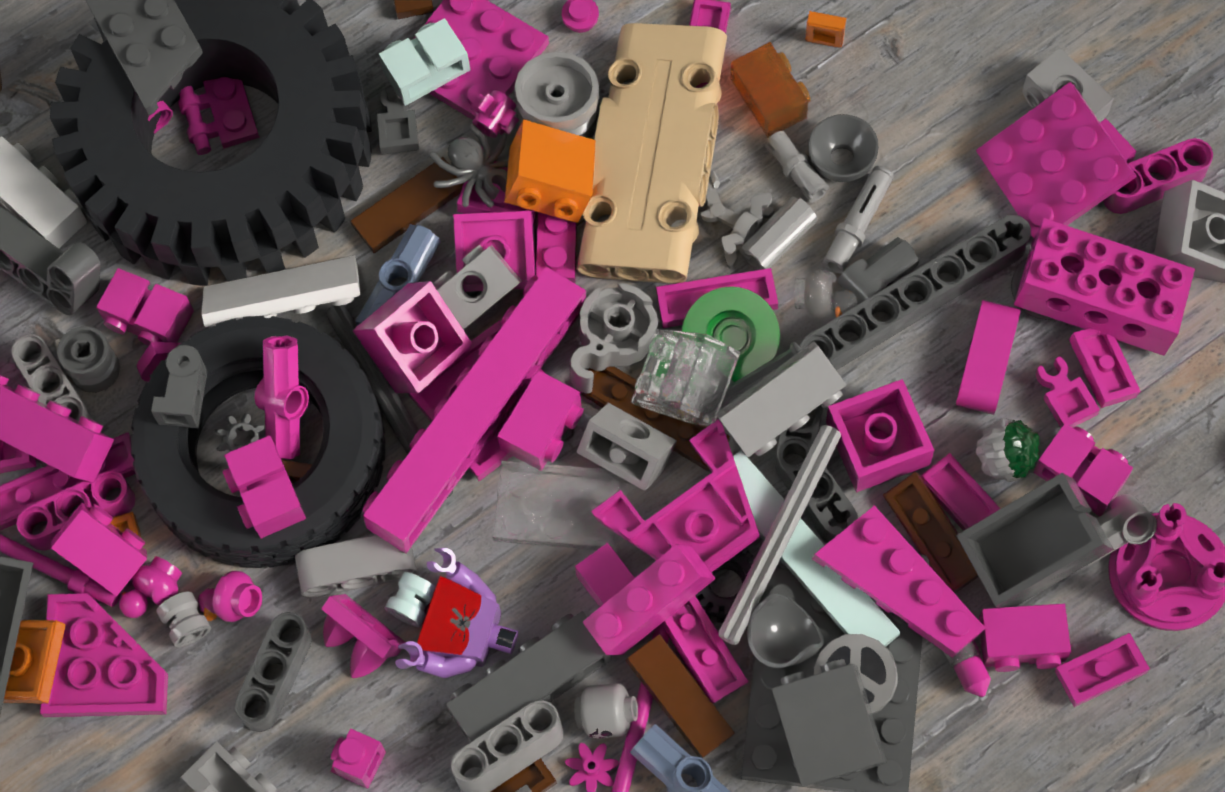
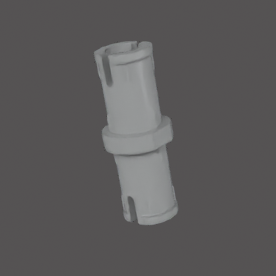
[765,131,829,203]

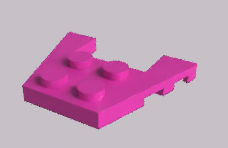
[591,419,760,573]

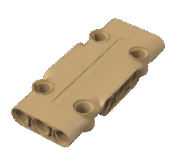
[577,23,727,284]

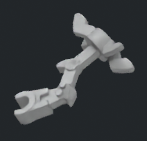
[701,170,774,268]

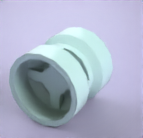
[384,572,436,627]

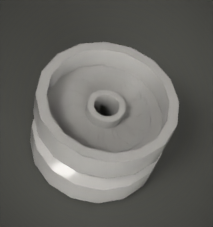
[515,52,600,138]

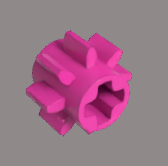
[470,90,519,138]

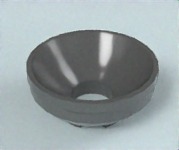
[808,114,879,182]

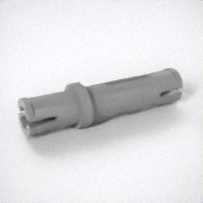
[823,166,894,274]

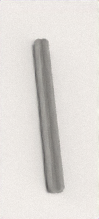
[718,425,841,645]

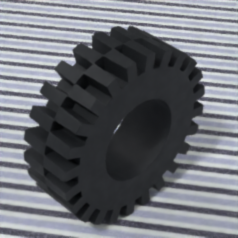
[50,0,372,286]

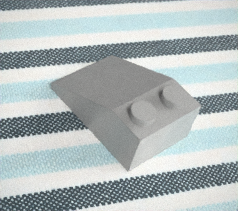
[1154,180,1225,283]

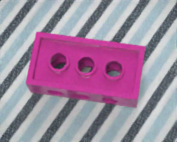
[1014,218,1195,356]

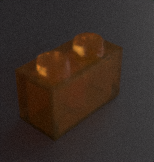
[730,42,811,138]

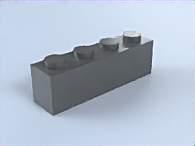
[446,611,612,743]

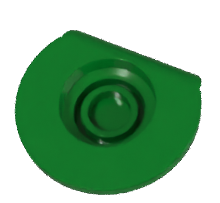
[680,287,780,382]

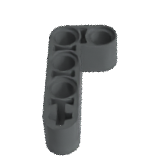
[0,206,101,316]

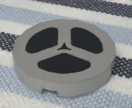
[814,634,898,714]

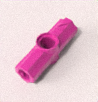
[254,336,309,459]

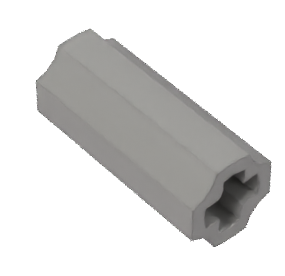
[740,196,817,270]

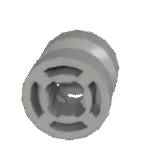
[156,591,211,648]

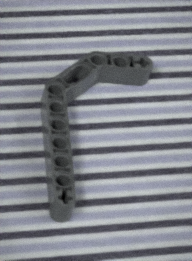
[776,215,1031,543]

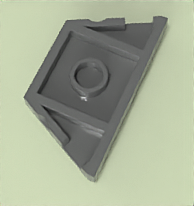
[85,0,203,115]

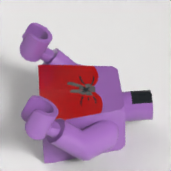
[395,548,518,678]

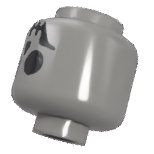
[574,683,638,739]

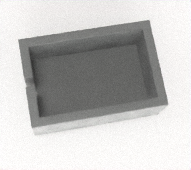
[956,472,1114,608]

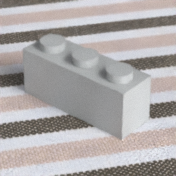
[716,341,847,457]

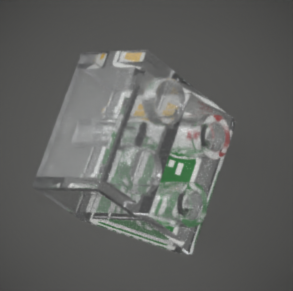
[631,329,740,426]

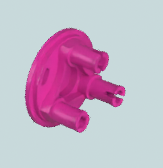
[1108,503,1225,631]

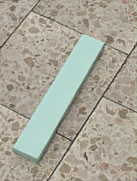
[733,450,900,647]

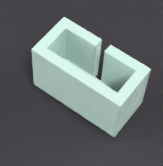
[379,18,470,106]

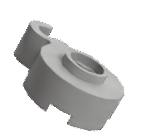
[570,283,658,393]

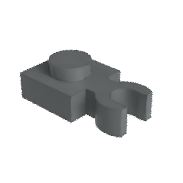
[377,89,419,155]

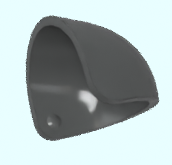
[747,593,824,668]

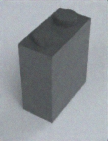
[772,659,887,788]

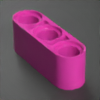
[1103,138,1213,214]
[955,300,1021,415]
[17,471,136,551]

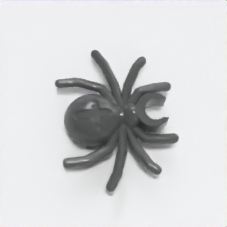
[429,124,508,208]

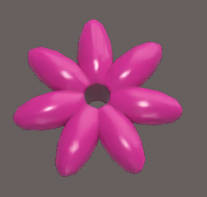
[565,743,619,792]

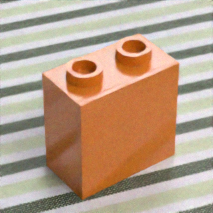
[505,119,596,223]

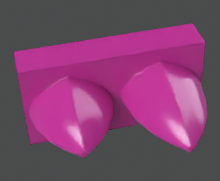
[321,594,406,679]

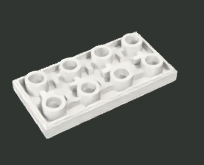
[202,255,360,327]

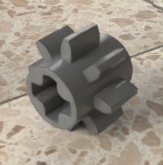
[215,413,264,451]

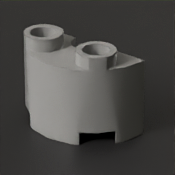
[181,741,277,792]

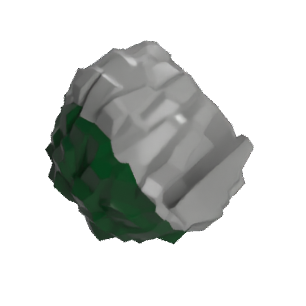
[976,417,1040,482]

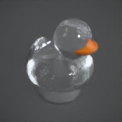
[794,268,858,318]

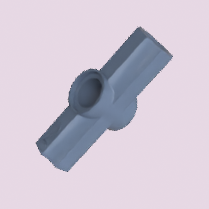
[356,224,441,326]
[630,724,730,792]

